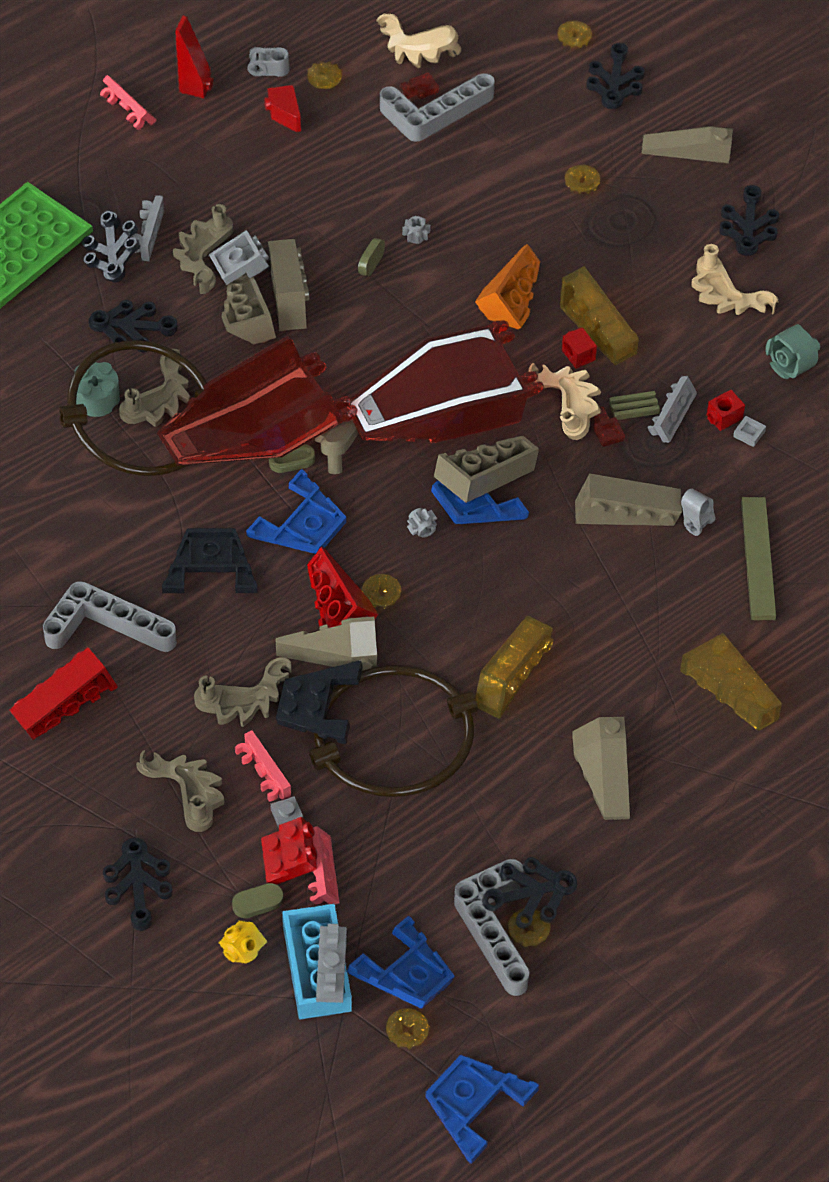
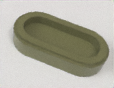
[358,238,385,277]
[269,444,315,473]
[232,883,283,918]

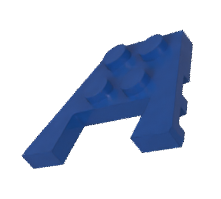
[246,469,346,554]
[431,481,529,524]
[346,916,455,1009]
[426,1055,539,1164]

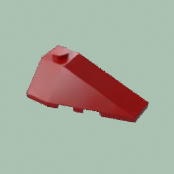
[175,16,213,98]
[307,547,378,628]

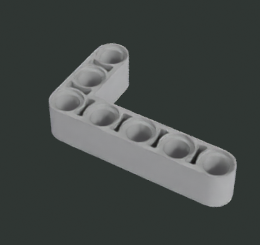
[380,73,495,142]
[43,581,177,652]
[454,859,529,996]

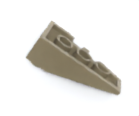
[641,126,733,163]
[221,273,276,344]
[275,617,377,671]
[572,717,630,820]

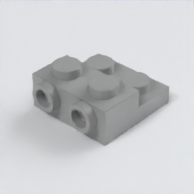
[209,230,270,285]

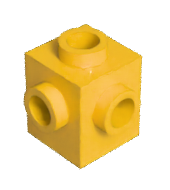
[219,921,267,963]

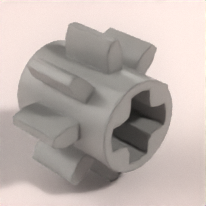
[402,216,430,244]
[407,508,437,538]

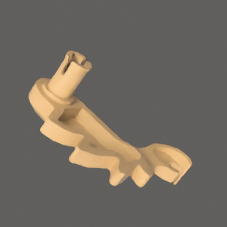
[377,14,461,68]
[691,244,778,315]
[527,363,601,440]

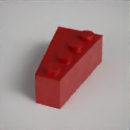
[9,647,118,740]

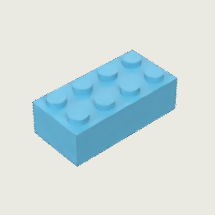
[282,904,352,1019]

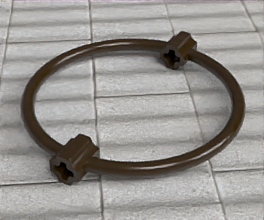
[59,340,223,476]
[309,665,478,797]

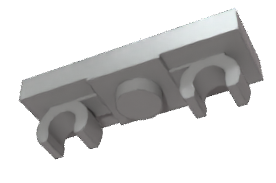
[131,195,164,261]
[648,376,697,442]
[316,924,347,1003]

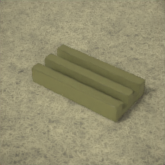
[609,391,660,421]

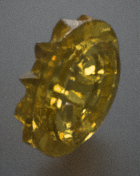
[558,21,592,48]
[307,61,342,89]
[565,165,600,195]
[362,574,401,609]
[508,909,550,948]
[386,1008,429,1050]

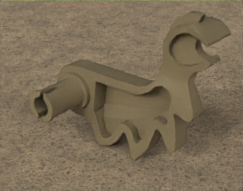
[173,204,234,294]
[119,349,190,427]
[315,409,403,474]
[194,657,291,727]
[136,750,224,832]

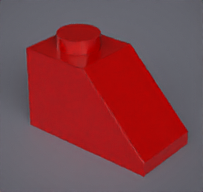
[264,85,301,132]

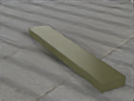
[741,497,776,620]

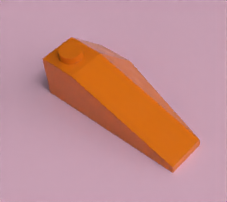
[475,244,540,329]

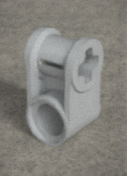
[248,47,290,77]
[681,488,715,536]

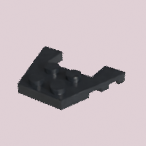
[162,528,258,594]
[276,661,363,744]

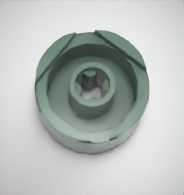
[766,324,820,379]
[72,362,120,417]

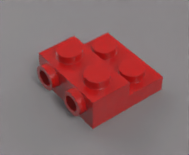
[261,817,318,885]

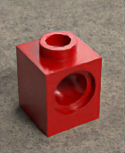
[562,327,597,369]
[706,390,745,431]

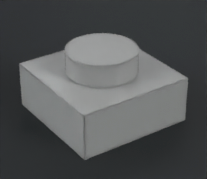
[733,416,766,447]
[270,796,303,828]

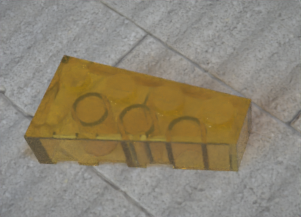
[560,266,639,366]
[476,615,553,719]
[680,633,782,731]

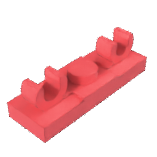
[100,75,156,130]
[235,730,291,802]
[308,826,340,905]

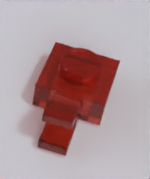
[400,73,439,99]
[593,406,625,447]

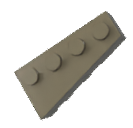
[268,239,309,331]
[434,436,539,503]
[575,473,682,526]

